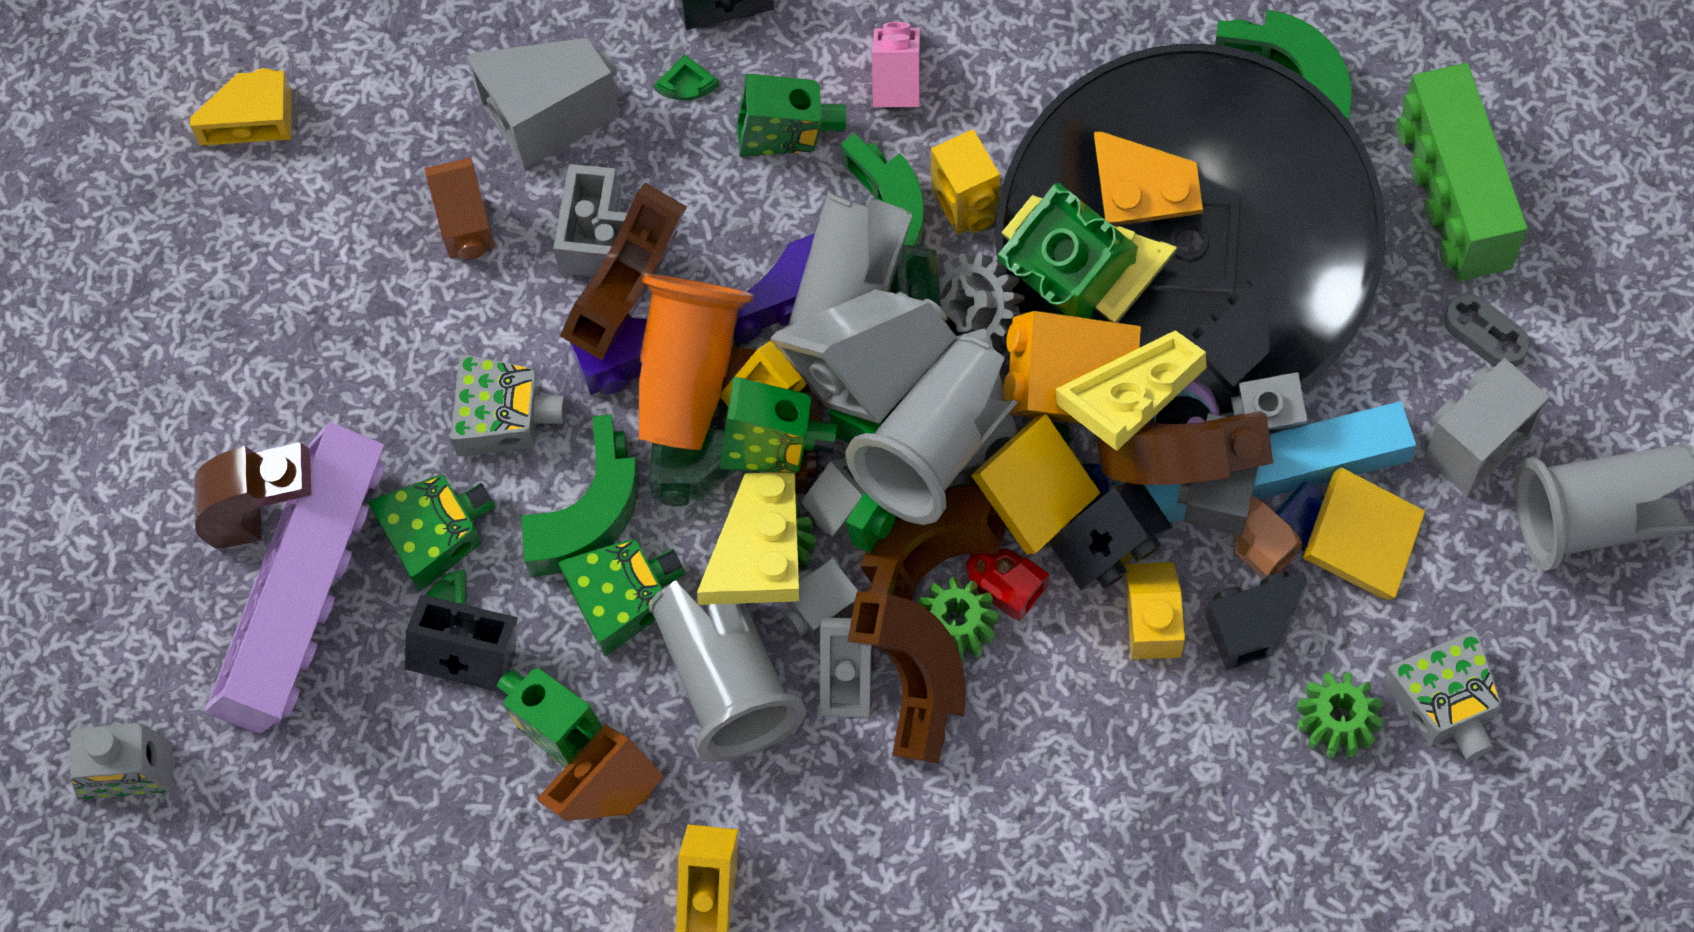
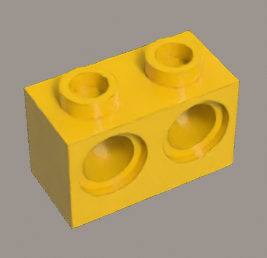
[931,129,1000,235]

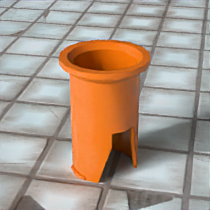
[639,274,754,450]

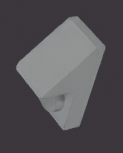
[820,617,873,718]

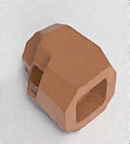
[1232,496,1302,579]

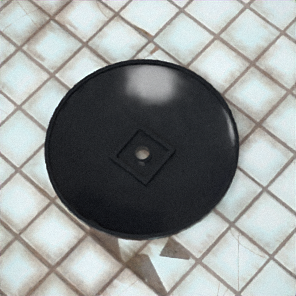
[996,43,1385,417]

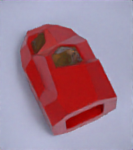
[966,549,1050,621]

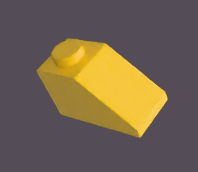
[190,68,292,146]
[1124,562,1185,660]
[676,824,739,932]

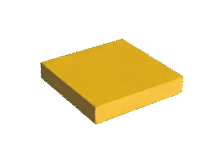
[971,414,1100,555]
[1303,467,1425,600]

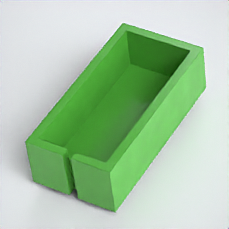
[1396,62,1528,282]

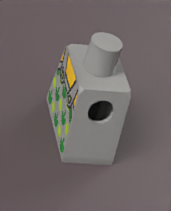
[450,354,566,456]
[1383,630,1501,761]
[70,723,173,800]

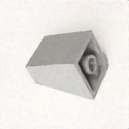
[466,38,622,170]
[770,289,957,423]

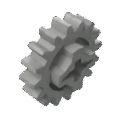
[923,253,1025,352]

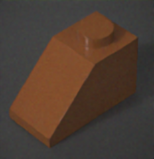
[424,157,495,260]
[537,724,664,821]

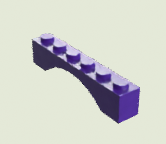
[569,233,815,395]

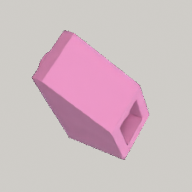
[872,22,920,107]

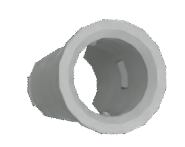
[772,190,912,336]
[845,336,1017,525]
[1514,441,1694,571]
[649,580,807,762]

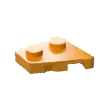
[1094,132,1203,226]

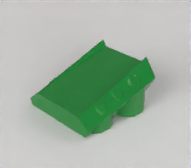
[997,183,1138,319]

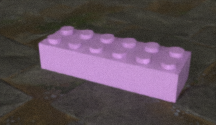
[204,421,385,734]

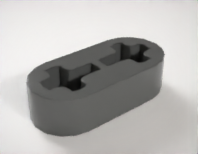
[1444,294,1530,367]

